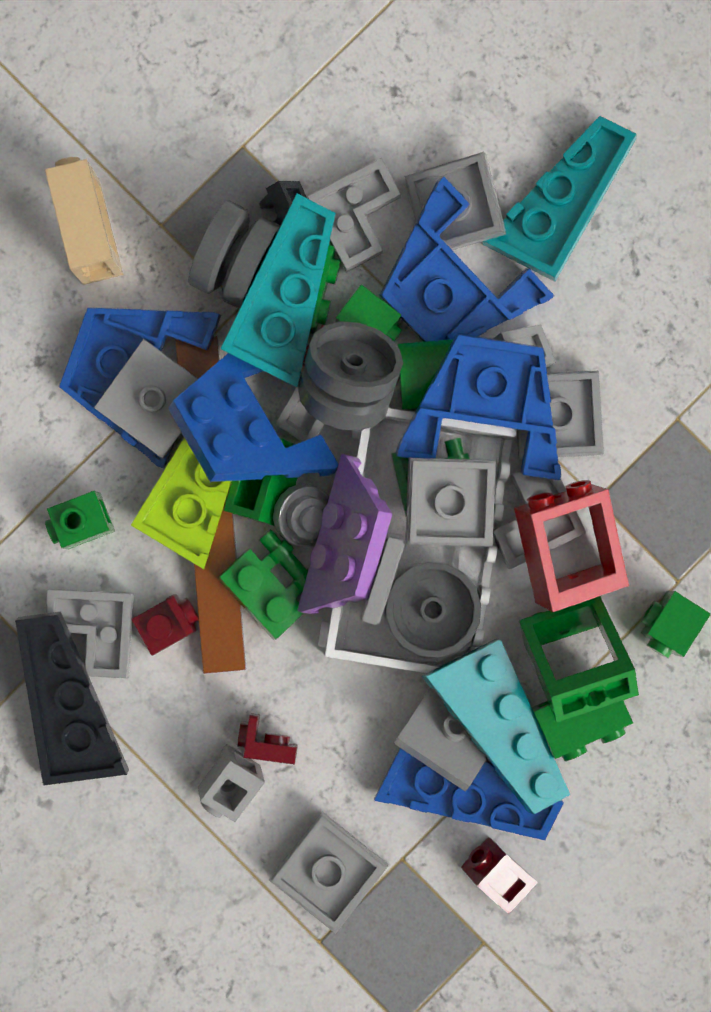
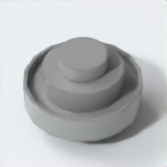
[273,484,329,547]

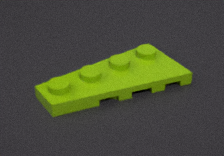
[131,437,232,569]

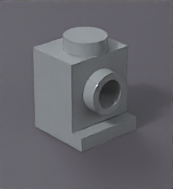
[198,744,265,822]

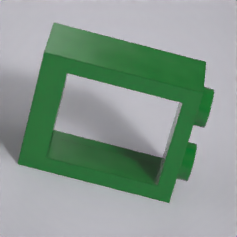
[519,596,639,722]

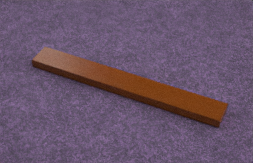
[175,336,246,674]

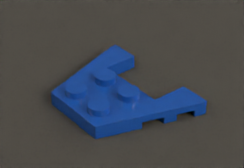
[379,177,555,342]
[59,308,221,468]
[396,334,561,480]
[168,353,339,482]

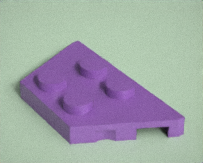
[297,454,392,614]

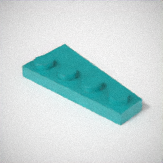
[221,193,336,387]

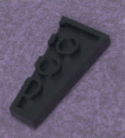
[15,611,129,786]

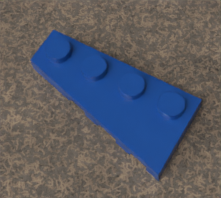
[374,748,564,841]

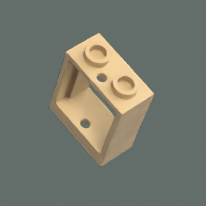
[45,157,124,285]

